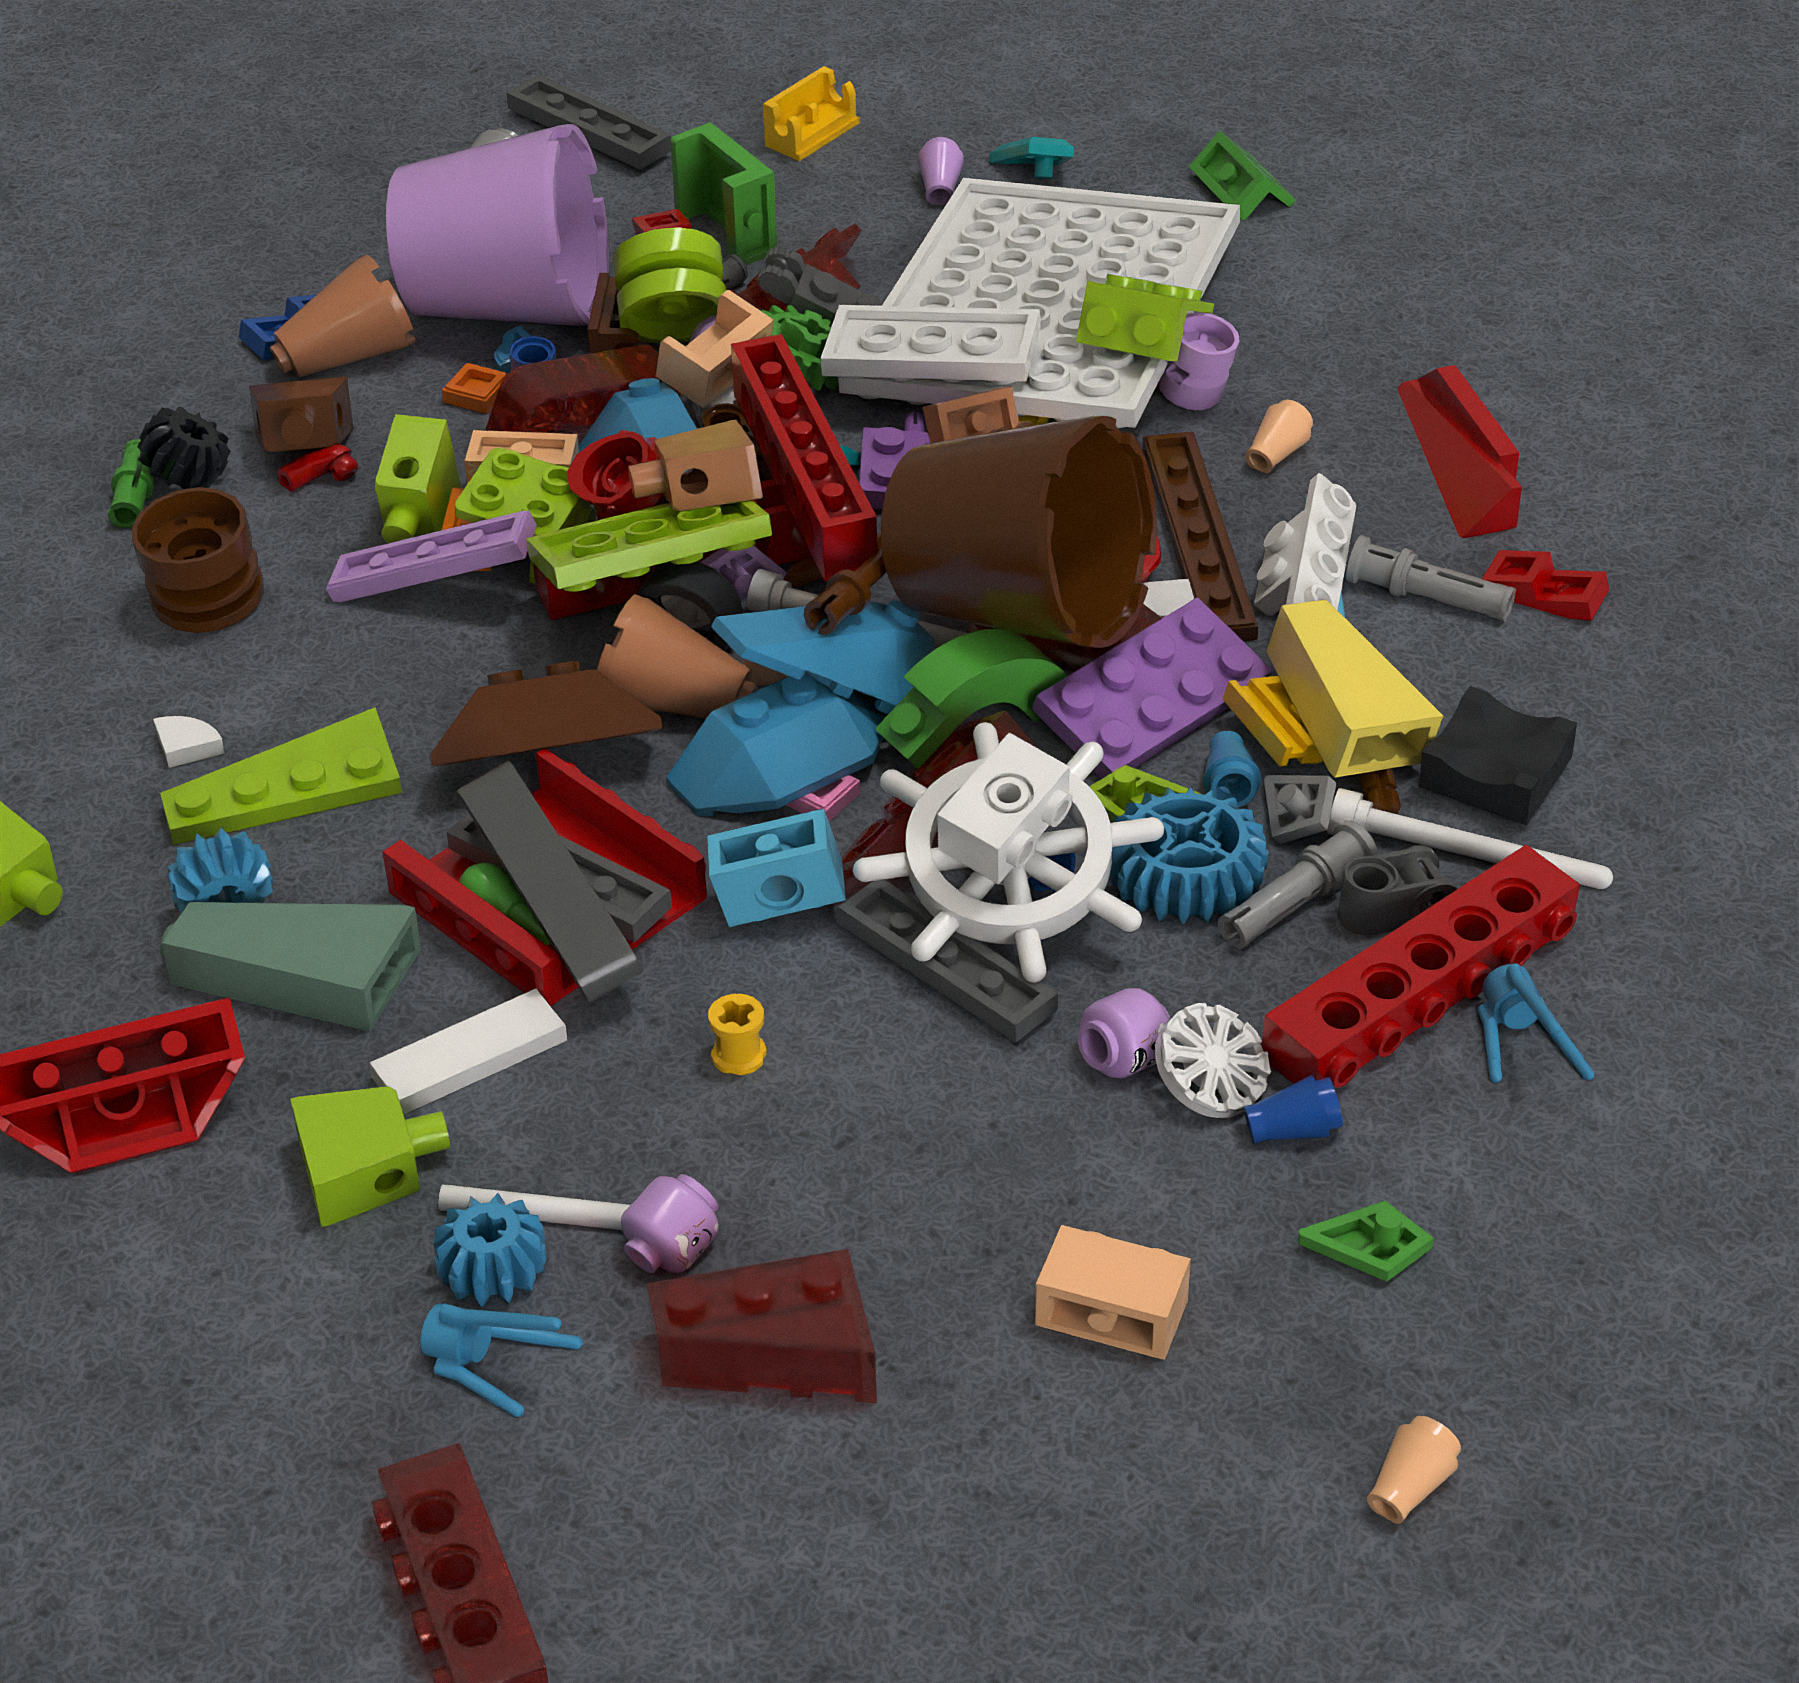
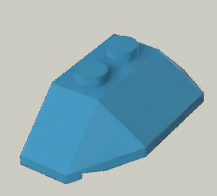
[666,672,885,816]

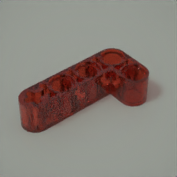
[485,345,682,433]

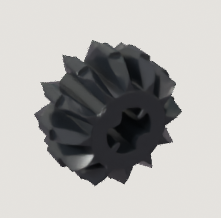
[137,406,231,490]

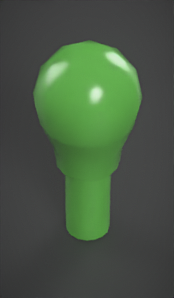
[459,862,550,945]

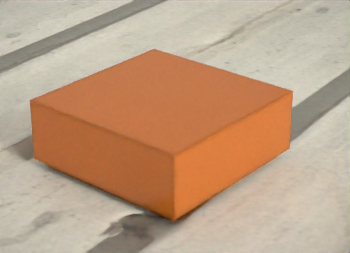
[442,363,512,414]

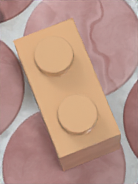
[1035,1225,1191,1360]

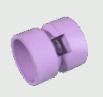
[1159,312,1240,410]

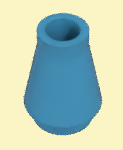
[1203,731,1262,807]

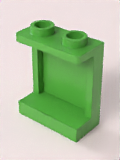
[670,122,777,265]

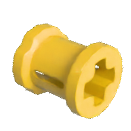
[708,994,767,1075]

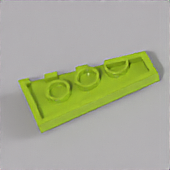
[160,707,402,845]

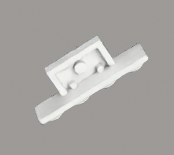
[1254,473,1356,616]

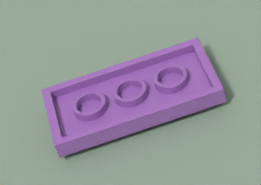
[1032,597,1273,779]

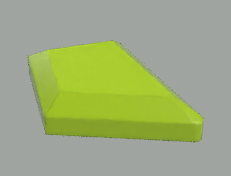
[1089,765,1200,822]

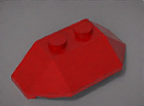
[0,997,245,1174]

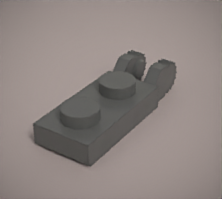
[757,246,884,327]

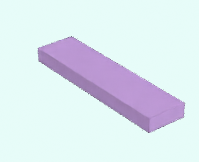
[326,510,537,602]

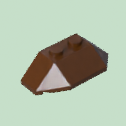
[429,661,663,768]

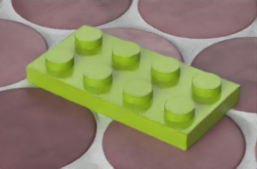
[526,500,772,592]

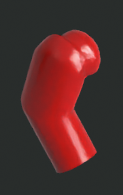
[277,444,358,492]

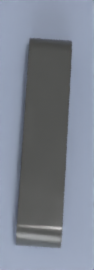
[457,760,643,1004]

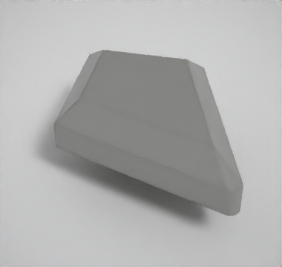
[1264,775,1336,844]

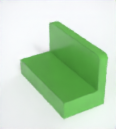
[1189,130,1296,220]

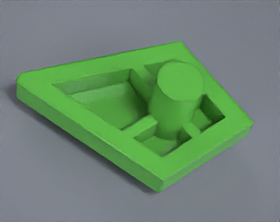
[1298,1201,1434,1282]

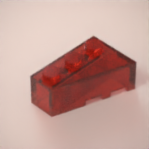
[647,1249,877,1403]

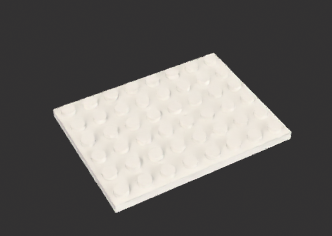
[838,178,1240,428]

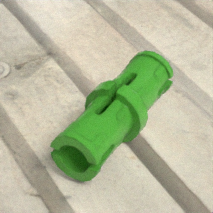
[108,439,154,528]

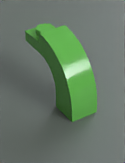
[875,629,1068,769]

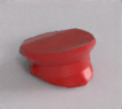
[566,430,666,520]

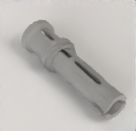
[1346,535,1516,622]
[1218,820,1378,950]

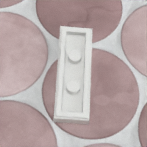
[369,989,567,1114]

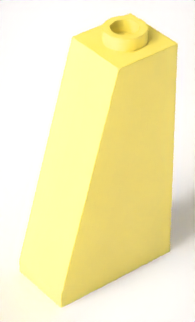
[1266,599,1443,778]

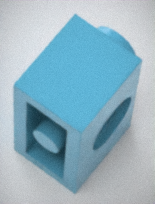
[707,809,846,927]

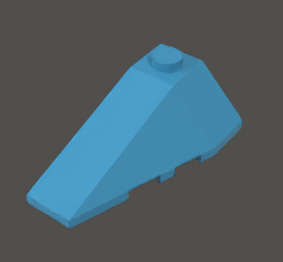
[711,600,935,714]

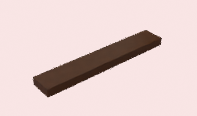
[1142,432,1258,641]

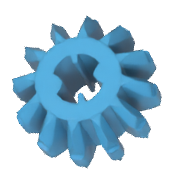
[168,828,273,914]
[433,1193,547,1307]

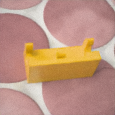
[763,66,860,161]

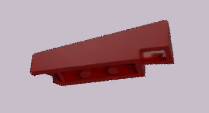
[1397,365,1522,538]

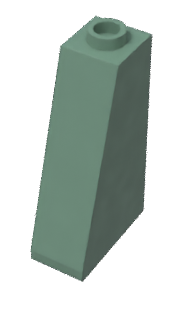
[160,902,421,1032]

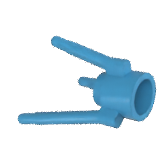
[1477,964,1594,1083]
[420,1303,583,1417]

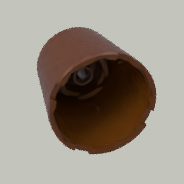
[881,416,1157,648]

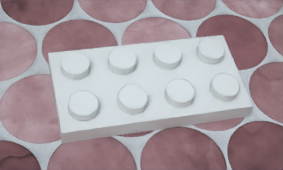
[820,305,1041,384]

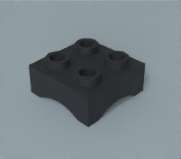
[1418,686,1577,825]

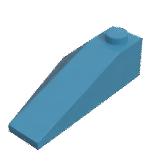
[579,378,697,500]

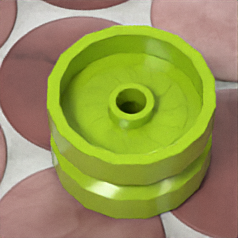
[612,227,726,344]

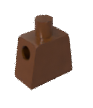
[249,377,353,452]

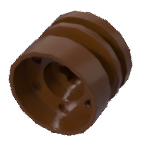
[132,487,264,633]

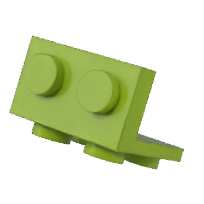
[1076,274,1214,362]
[455,448,596,584]

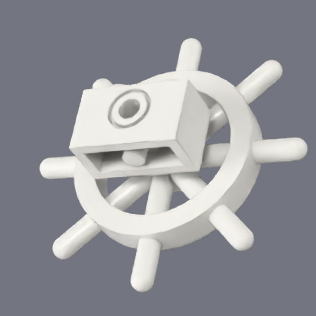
[853,722,1164,983]

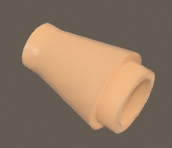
[1245,400,1313,474]
[1367,1416,1461,1524]

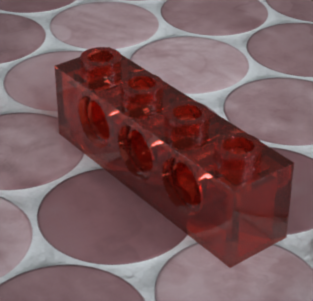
[371,1443,549,1683]

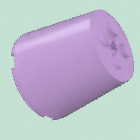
[386,124,609,326]

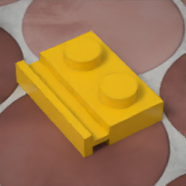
[1223,676,1323,766]

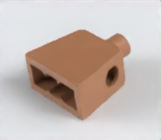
[628,420,763,511]

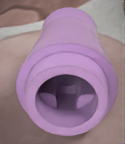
[917,137,964,205]

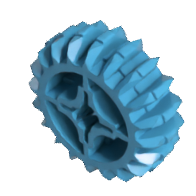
[1110,786,1268,925]

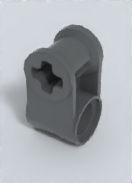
[1337,845,1457,935]

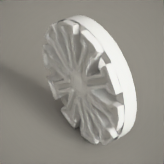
[1155,1003,1271,1118]

